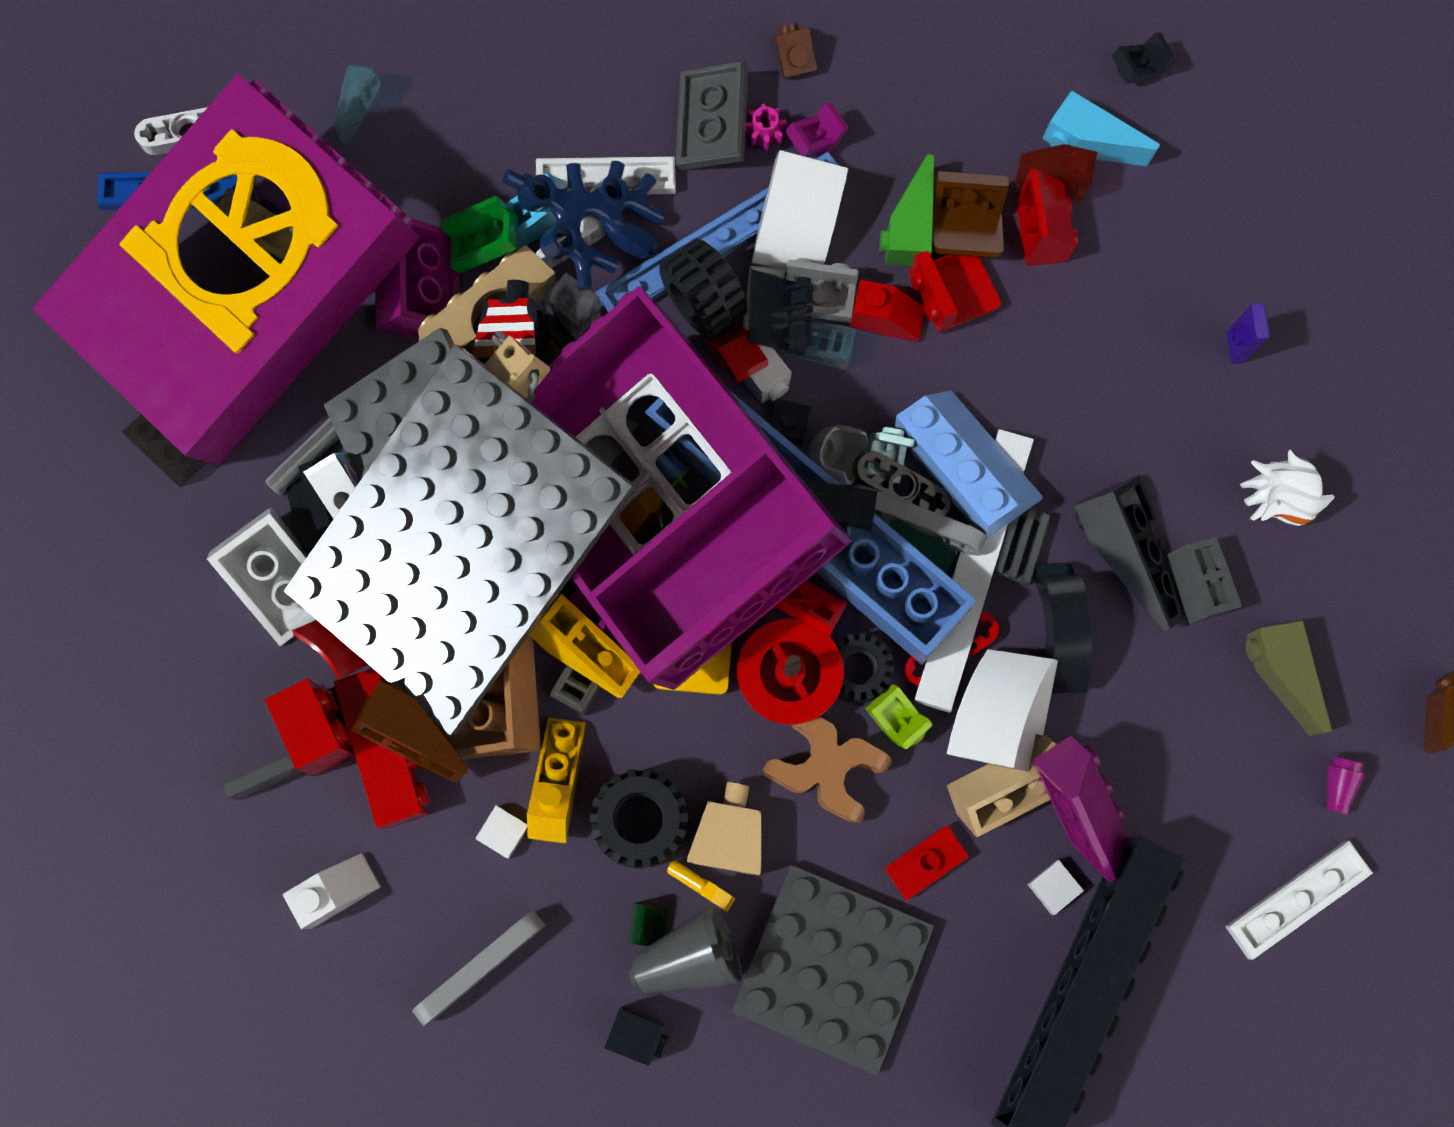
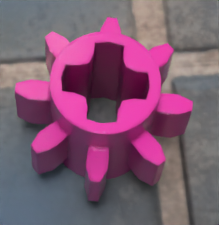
[745,103,787,151]

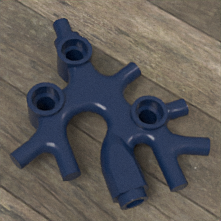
[502,160,665,290]

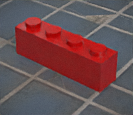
[333,668,431,830]

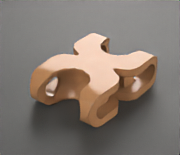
[762,717,892,824]

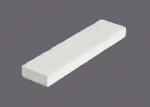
[536,157,676,194]
[1225,841,1373,960]

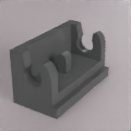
[1165,537,1242,624]

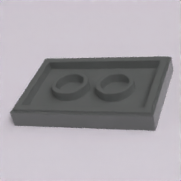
[675,60,748,171]

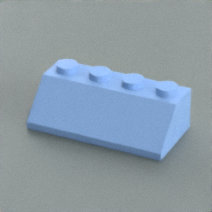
[895,390,1043,540]

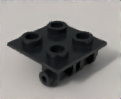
[748,270,814,356]

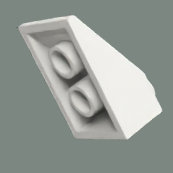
[207,507,316,646]

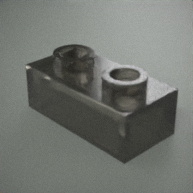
[122,414,207,487]

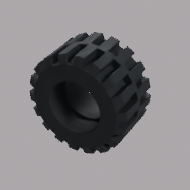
[659,238,748,339]
[590,769,688,869]

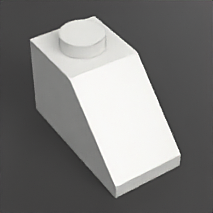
[282,853,381,929]

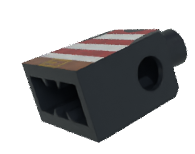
[472,279,552,365]

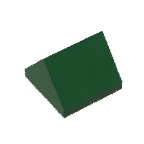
[627,903,667,946]

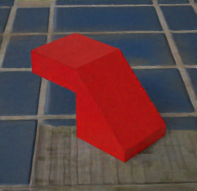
[703,323,768,383]

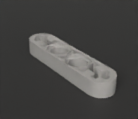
[853,484,987,556]
[412,910,546,1027]

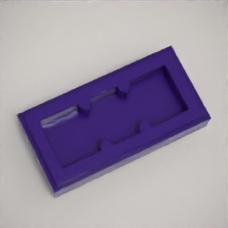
[1226,303,1270,364]

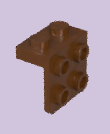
[932,171,1009,258]

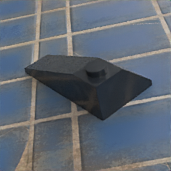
[1074,475,1182,631]

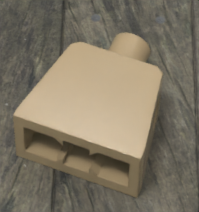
[687,782,761,876]

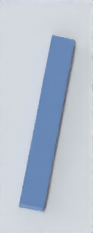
[595,151,848,313]

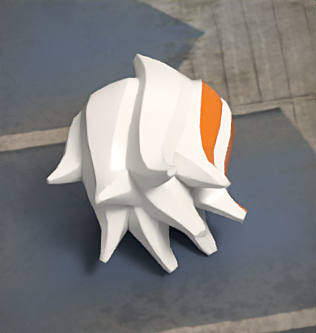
[1240,449,1335,526]

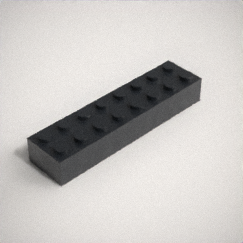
[990,836,1184,1127]

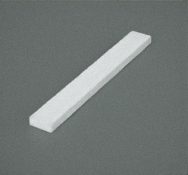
[914,429,1034,713]

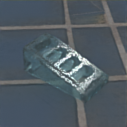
[334,64,380,145]
[778,322,857,370]

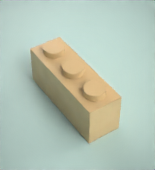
[947,735,1057,837]

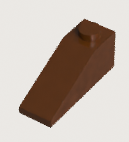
[351,681,468,783]

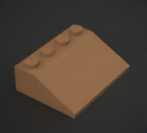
[430,635,541,760]

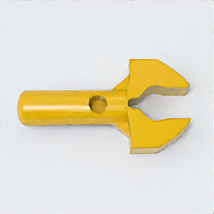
[667,860,735,912]

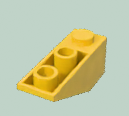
[527,717,586,844]

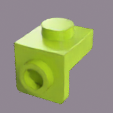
[865,684,933,749]

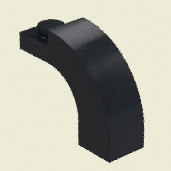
[1033,563,1092,694]

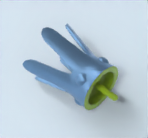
[656,447,689,487]

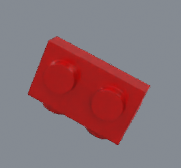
[909,250,1001,333]

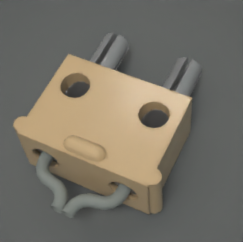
[484,331,550,402]

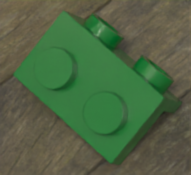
[440,196,518,274]

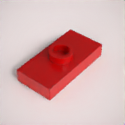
[883,825,969,901]

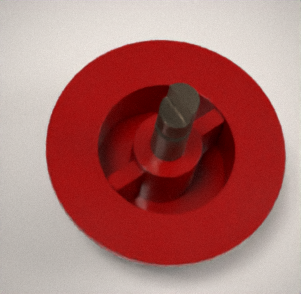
[737,619,844,725]

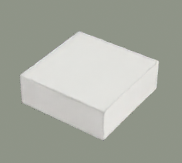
[475,806,527,859]
[1027,860,1084,915]

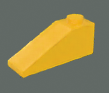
[529,594,640,698]

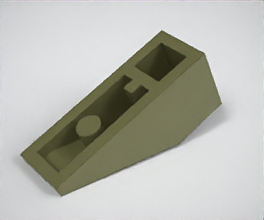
[1246,621,1332,737]

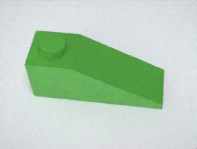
[879,154,934,266]

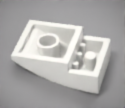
[751,150,848,273]
[947,649,1058,772]

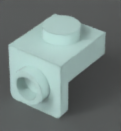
[865,427,915,483]

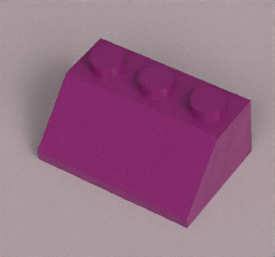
[375,218,460,337]
[1032,736,1128,883]

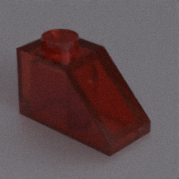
[1014,144,1098,202]

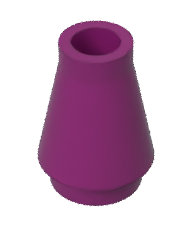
[1325,756,1366,815]

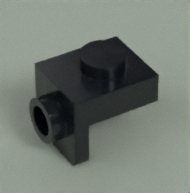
[1111,32,1175,84]

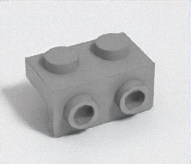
[785,258,859,323]

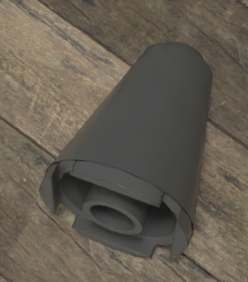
[628,907,742,994]

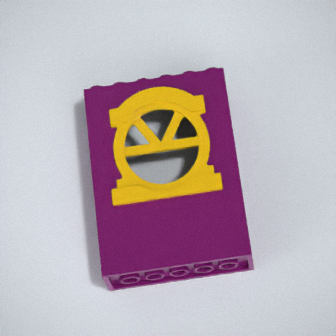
[32,73,421,466]

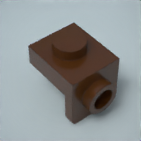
[771,23,817,78]

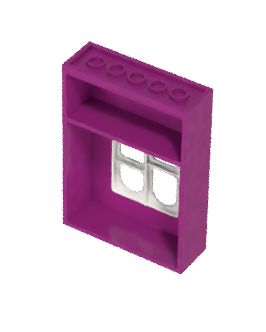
[528,286,853,690]

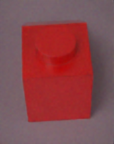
[849,279,925,342]

